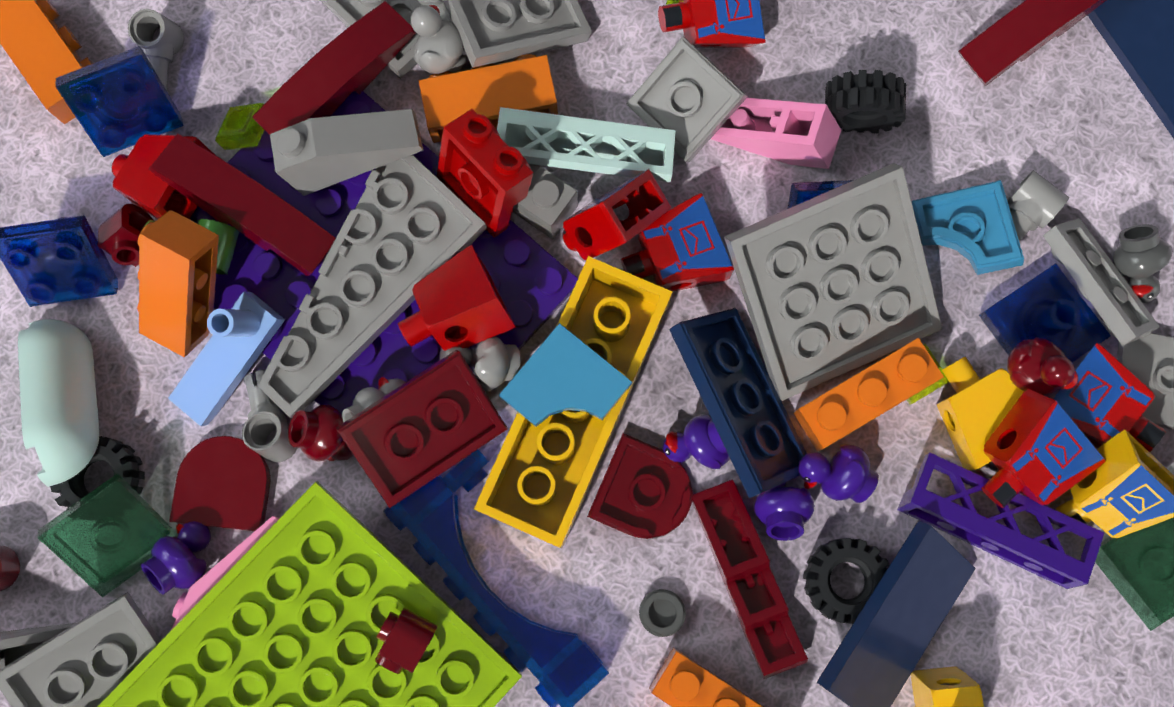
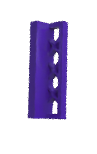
[897,452,1104,589]

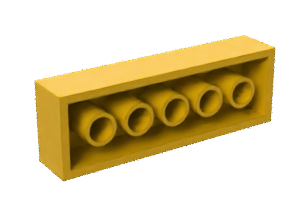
[474,256,672,549]

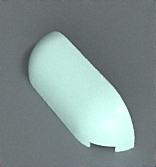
[18,319,99,487]

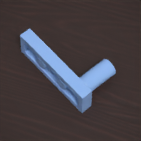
[168,292,285,426]

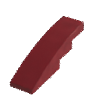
[958,0,1106,86]
[252,1,416,135]
[149,133,336,276]
[692,479,808,680]

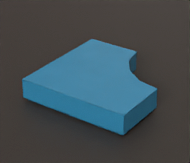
[911,180,1024,275]
[499,323,632,427]

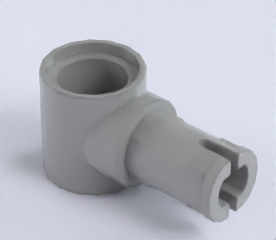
[128,9,184,100]
[1007,170,1069,242]
[242,370,297,462]

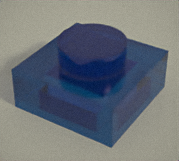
[442,449,489,492]

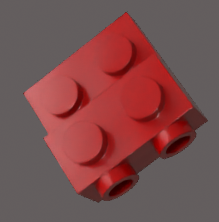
[436,109,534,238]

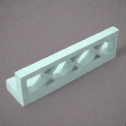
[497,107,676,182]

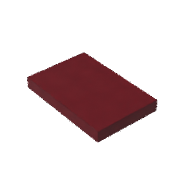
[336,350,508,508]

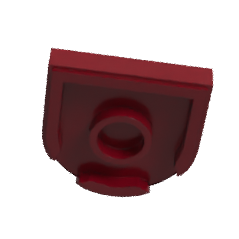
[587,433,693,539]
[169,436,271,531]

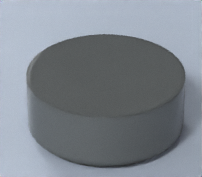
[639,589,686,637]

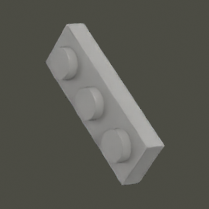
[1043,218,1160,346]

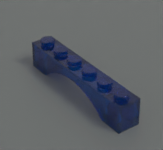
[380,475,609,707]

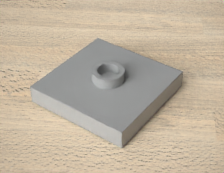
[626,37,748,162]
[1117,333,1174,430]

